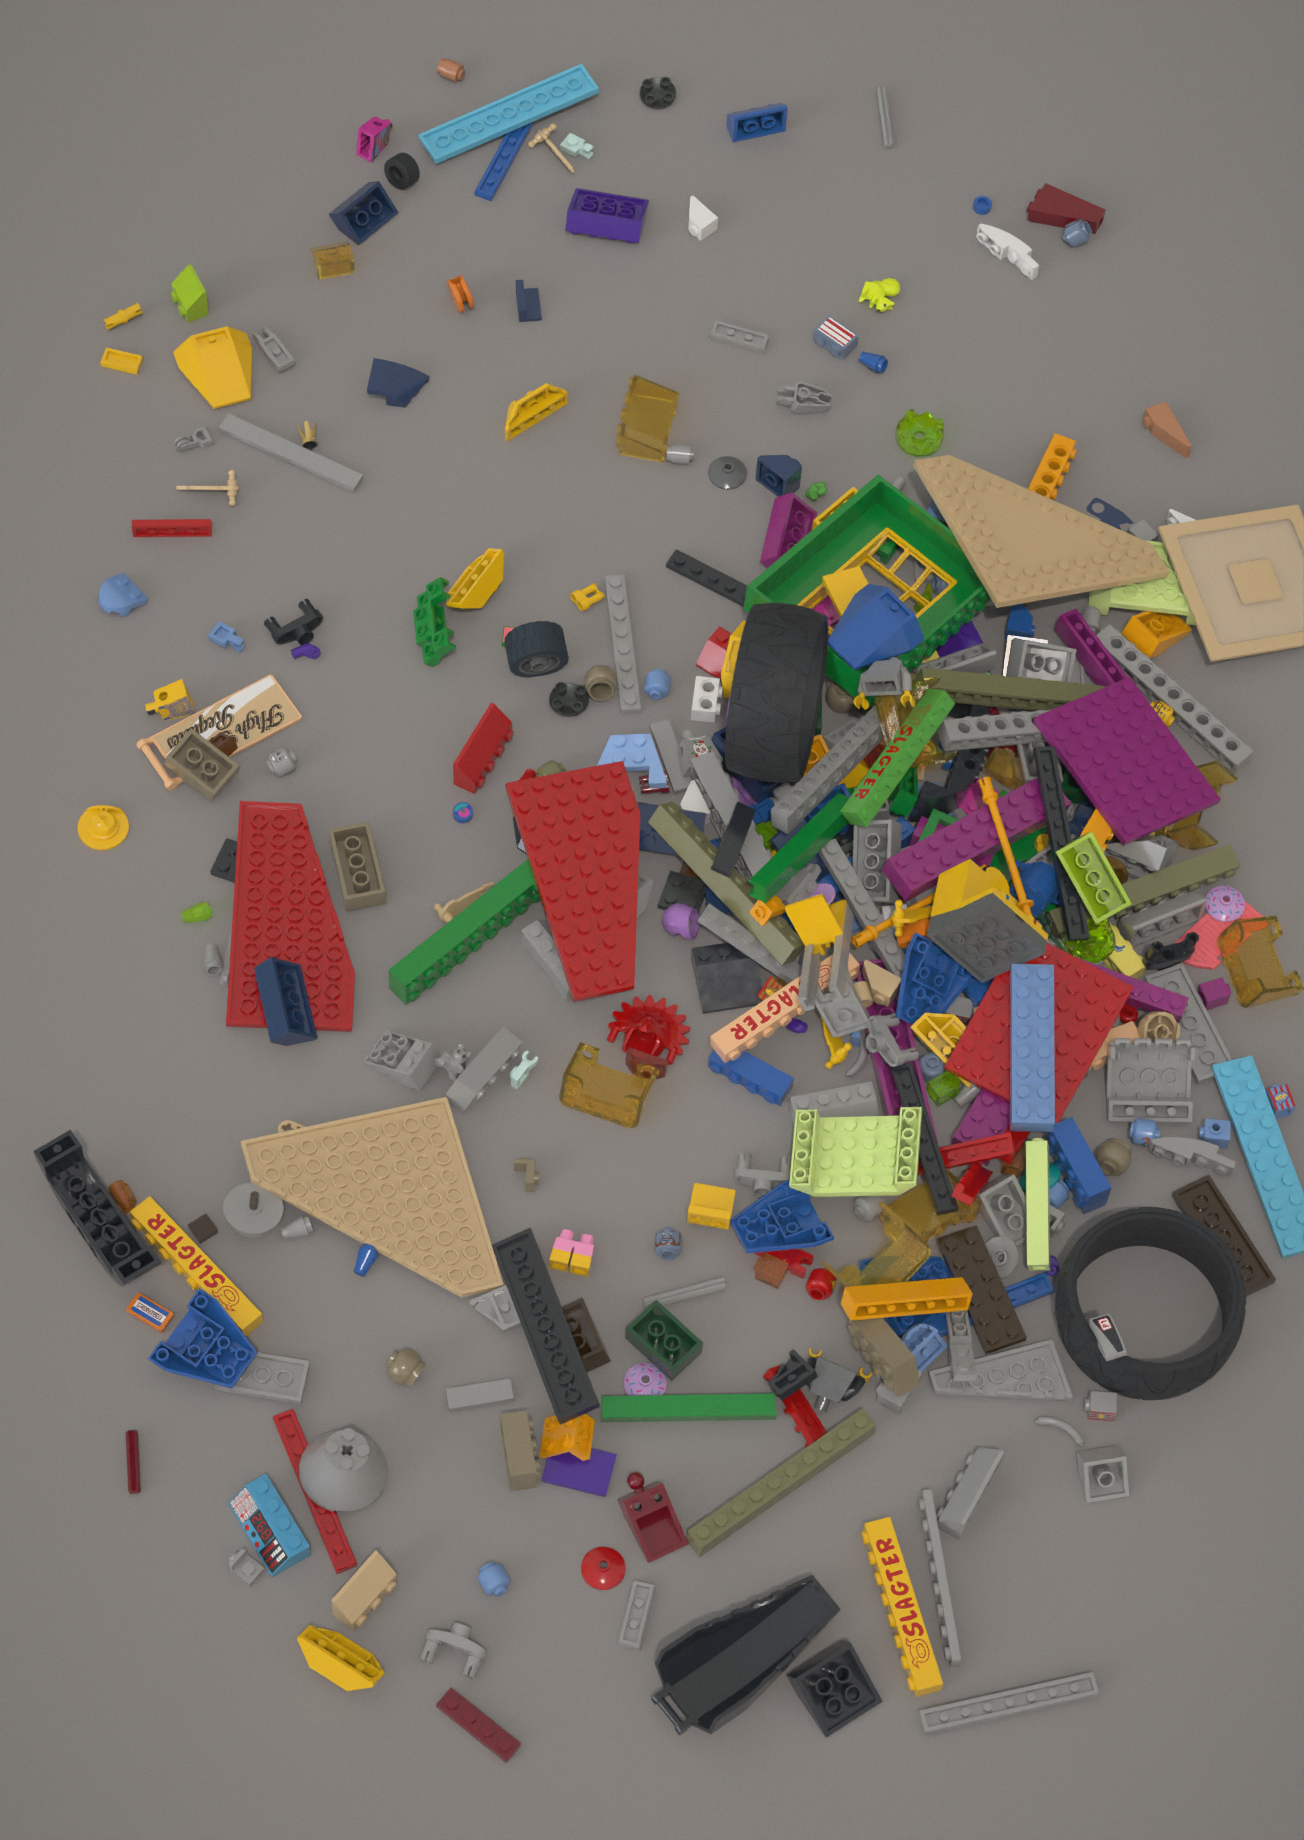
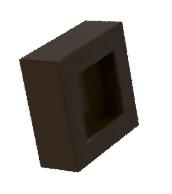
[188,1213,218,1244]

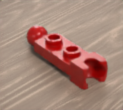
[739,1240,814,1279]

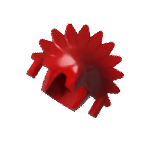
[607,995,690,1065]

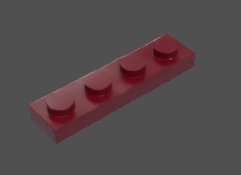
[436,1688,521,1763]

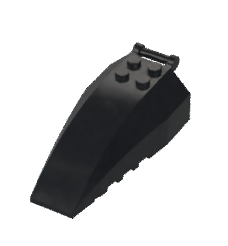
[651,1575,840,1735]

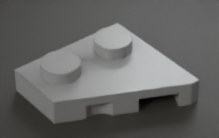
[469,1285,521,1333]

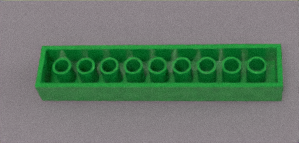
[388,859,541,1005]

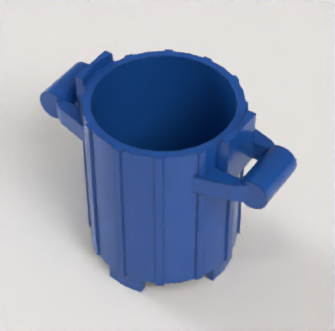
[1009,860,1061,917]

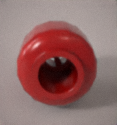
[806,1268,837,1300]

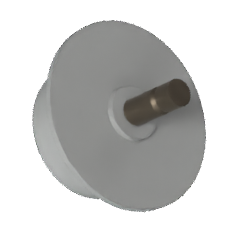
[223,1182,284,1238]

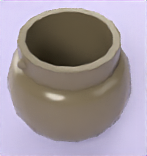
[584,665,617,701]
[826,681,856,714]
[1095,1138,1132,1176]
[386,1348,426,1387]

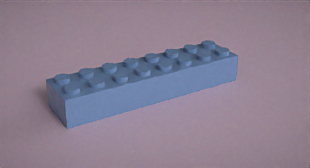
[1010,964,1055,1132]

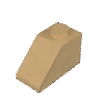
[862,959,902,1007]

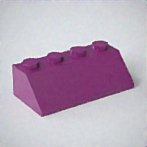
[760,492,817,568]

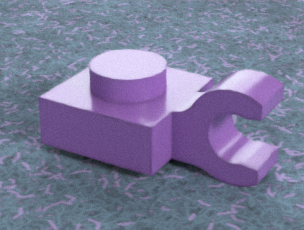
[731,777,756,806]

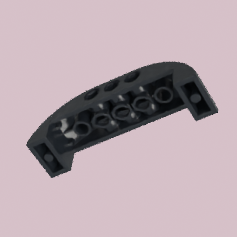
[910,703,990,821]
[33,1129,161,1286]

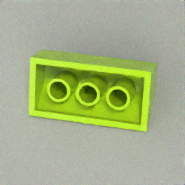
[1056,832,1132,924]

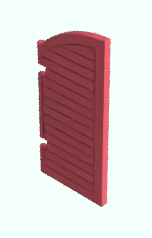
[1174,899,1267,971]

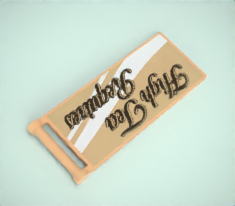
[136,674,302,791]

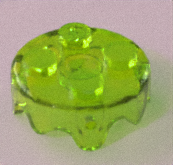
[896,409,944,457]
[1063,919,1116,963]

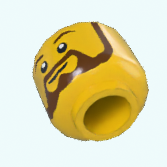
[1150,700,1175,728]

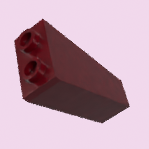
[1026,183,1106,234]

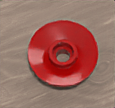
[581,1547,626,1590]

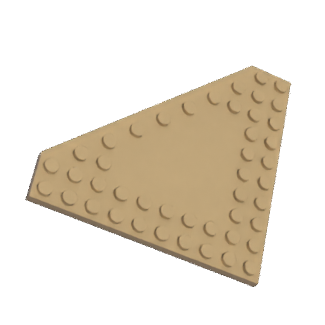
[913,455,1169,608]
[241,1097,504,1298]

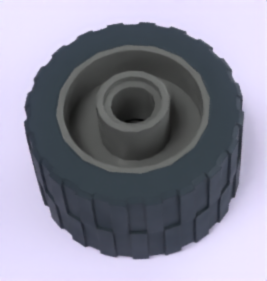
[504,621,569,678]

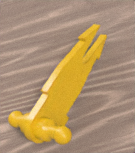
[892,900,933,937]
[820,1014,852,1069]

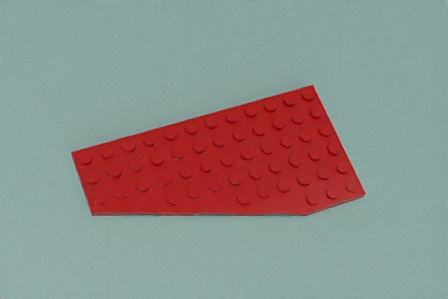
[505,761,640,1002]
[226,801,355,1032]

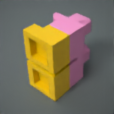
[549,1229,594,1277]

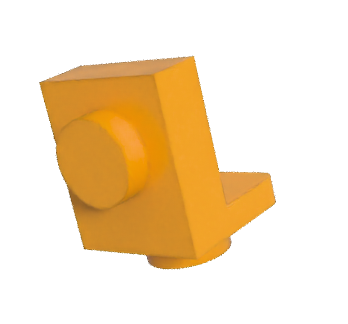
[750,895,785,926]

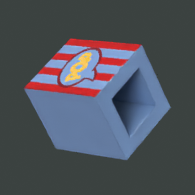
[1266,1084,1296,1119]

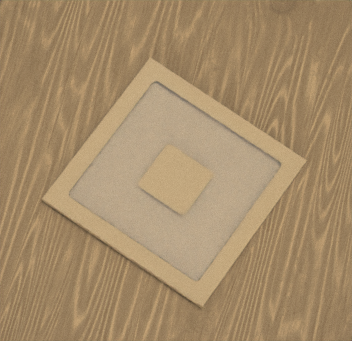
[1158,505,1304,662]

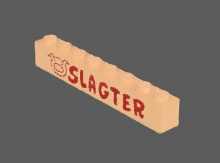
[710,952,860,1063]

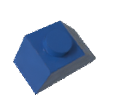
[1005,603,1036,640]

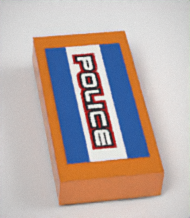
[126,1292,175,1333]

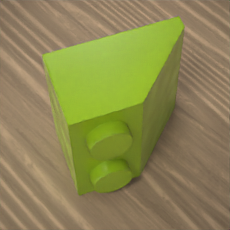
[170,264,209,323]

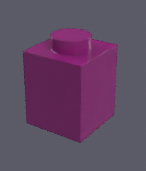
[1197,977,1231,1010]

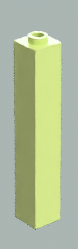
[1026,1138,1051,1271]

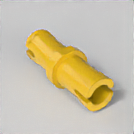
[103,303,143,330]

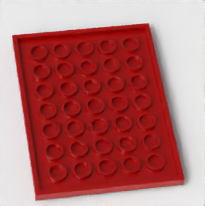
[944,943,1134,1124]

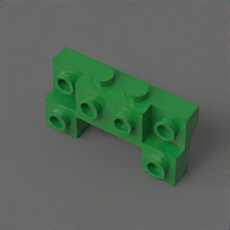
[413,577,456,667]

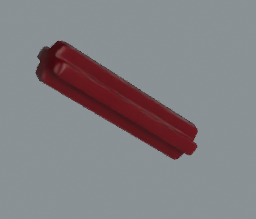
[126,1430,141,1494]

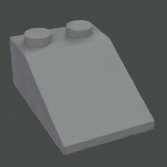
[1006,638,1076,682]
[974,1174,1027,1246]

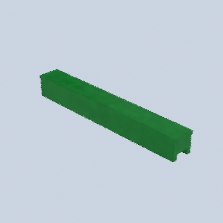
[749,793,850,904]
[601,1393,777,1422]

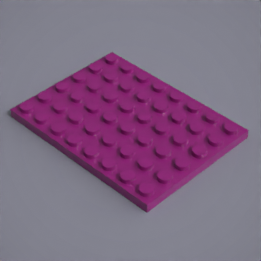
[1033,677,1221,846]

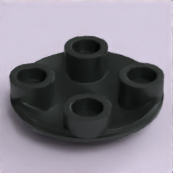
[640,77,676,108]
[549,682,589,716]

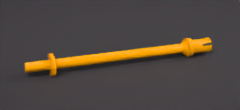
[978,777,1034,917]
[851,864,987,949]

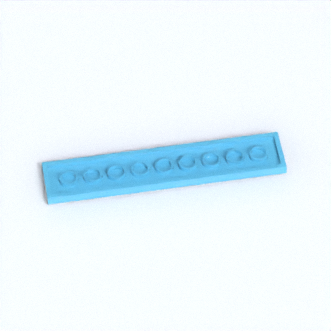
[418,64,599,165]
[1211,1055,1304,1259]

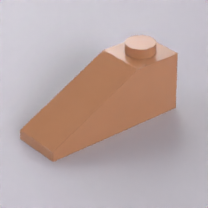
[1142,402,1192,458]

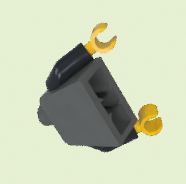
[807,1348,872,1412]

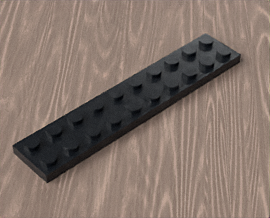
[492,1228,601,1425]

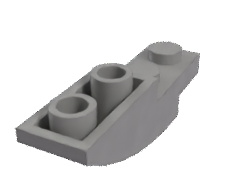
[1148,1137,1236,1177]
[945,1310,976,1381]

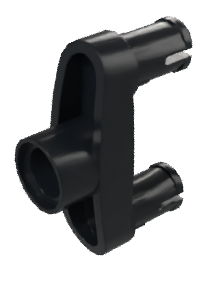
[264,599,323,645]
[1142,932,1199,971]

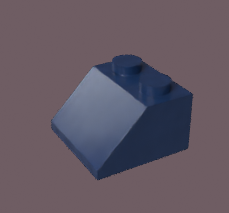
[755,455,802,497]

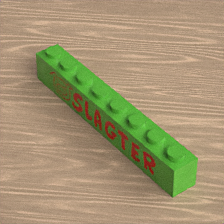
[840,688,955,827]

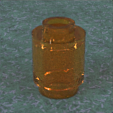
[108,1180,137,1213]

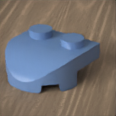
[98,573,148,617]
[901,1323,948,1372]

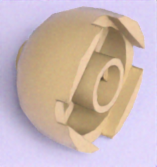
[1137,1011,1180,1043]

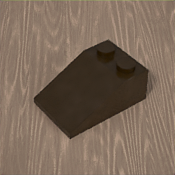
[562,1298,611,1372]

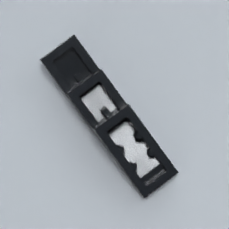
[711,801,756,877]

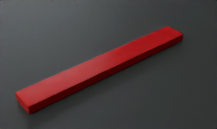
[272,1409,357,1575]

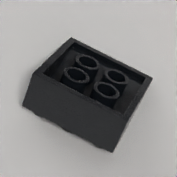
[691,943,762,1014]
[786,1640,883,1737]

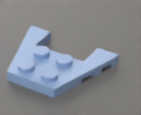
[597,734,668,788]

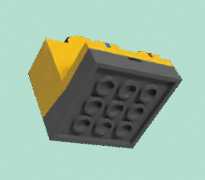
[927,859,1048,983]

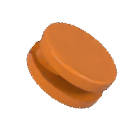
[446,275,474,313]

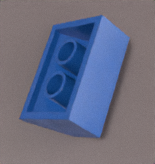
[726,103,788,143]

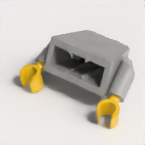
[854,657,915,710]

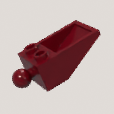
[617,1472,688,1563]

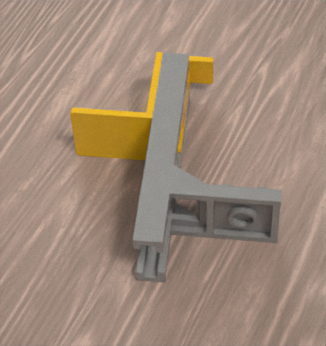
[785,894,870,1038]

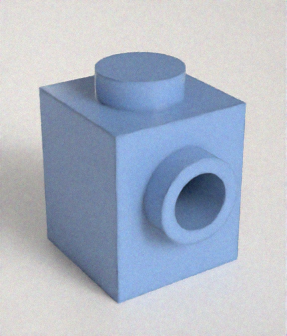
[1198,1119,1231,1149]

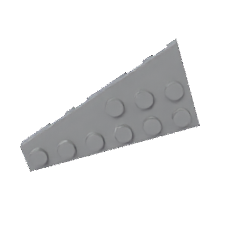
[928,1339,1073,1401]

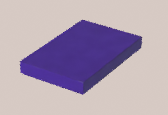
[542,1448,617,1497]

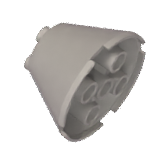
[299,1428,388,1513]

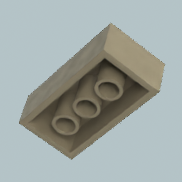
[329,822,386,911]
[848,1317,920,1397]

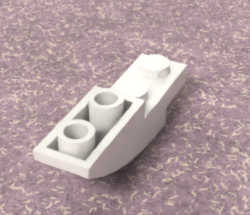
[976,224,1039,280]

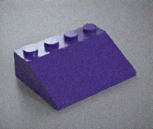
[565,188,649,243]

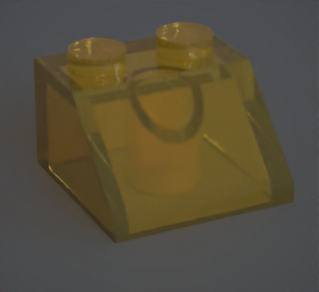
[310,241,355,280]
[984,747,1026,790]

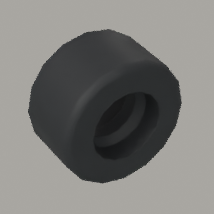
[384,152,420,190]

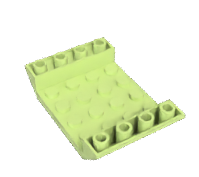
[1088,541,1196,625]
[789,1107,922,1197]

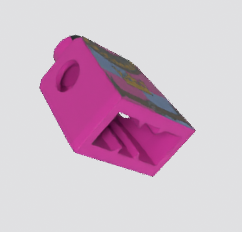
[356,117,393,163]

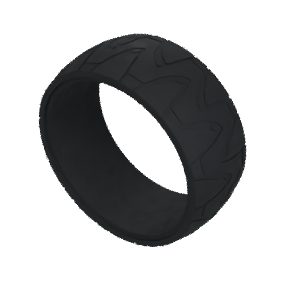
[725,602,829,783]
[1055,1207,1246,1400]

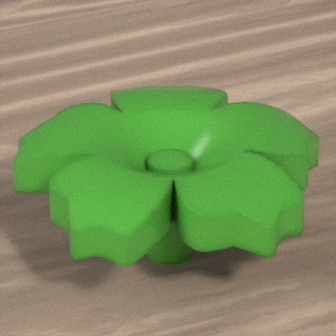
[805,482,828,501]

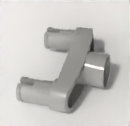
[866,1013,918,1067]
[734,1152,792,1198]
[419,1622,487,1679]

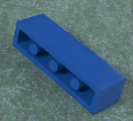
[708,1050,794,1106]

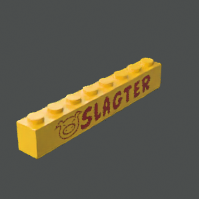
[130,1196,263,1337]
[861,1517,943,1697]

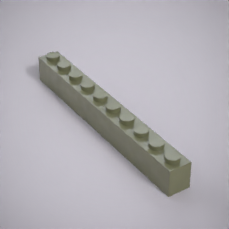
[915,668,1105,711]
[648,801,805,965]
[1045,844,1241,939]
[686,1408,876,1557]

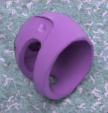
[662,903,699,940]

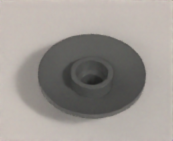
[708,456,747,490]

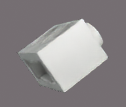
[691,676,723,723]

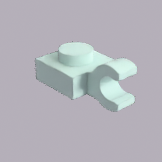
[560,133,594,159]
[509,1051,538,1090]

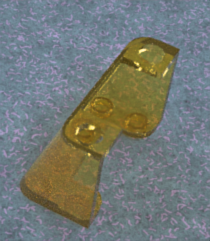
[616,374,679,463]
[1217,916,1304,1008]
[559,1042,659,1128]
[879,1169,981,1256]

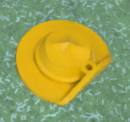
[78,805,129,850]

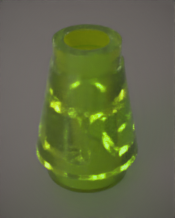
[181,901,213,923]

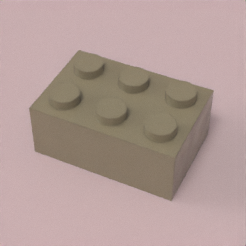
[164,728,239,802]
[500,1410,540,1492]

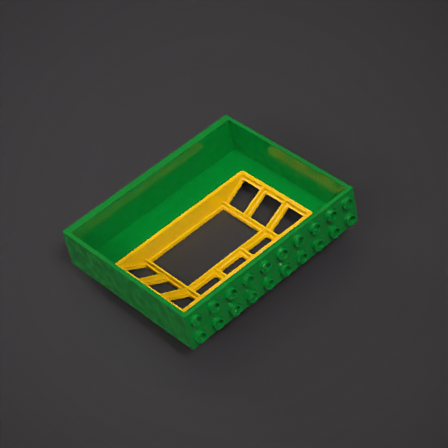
[743,474,992,709]

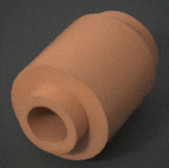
[437,58,465,82]

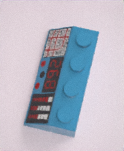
[228,1474,311,1577]

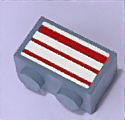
[814,315,858,360]

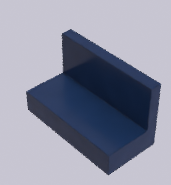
[516,280,542,322]

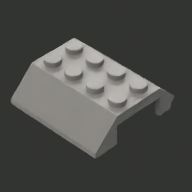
[1106,1038,1195,1122]

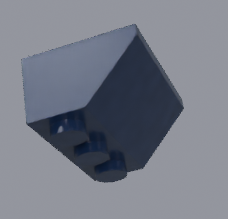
[329,181,398,245]

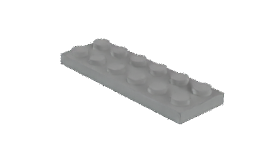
[1144,963,1232,1084]

